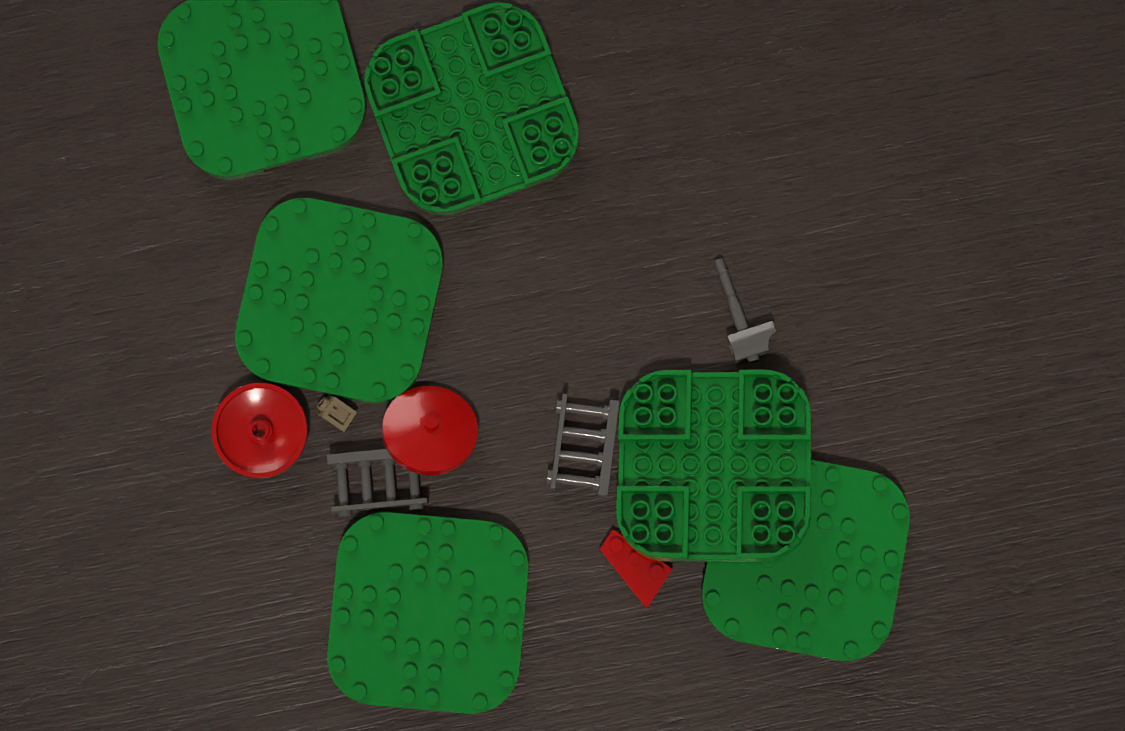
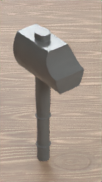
[714,258,776,364]

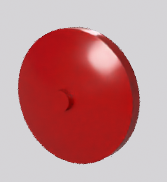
[212,383,308,479]
[382,386,478,475]

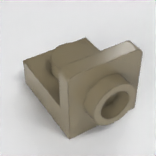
[316,394,357,432]

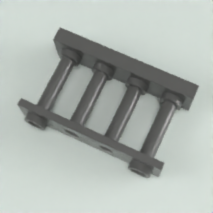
[547,394,619,497]
[327,449,429,517]

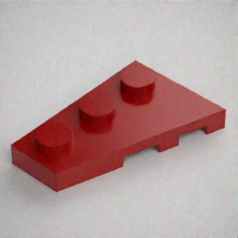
[600,530,672,609]

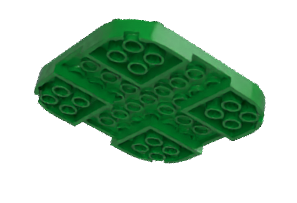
[158,0,366,180]
[365,3,578,215]
[235,198,443,404]
[616,370,812,562]
[701,460,910,661]
[327,512,529,714]

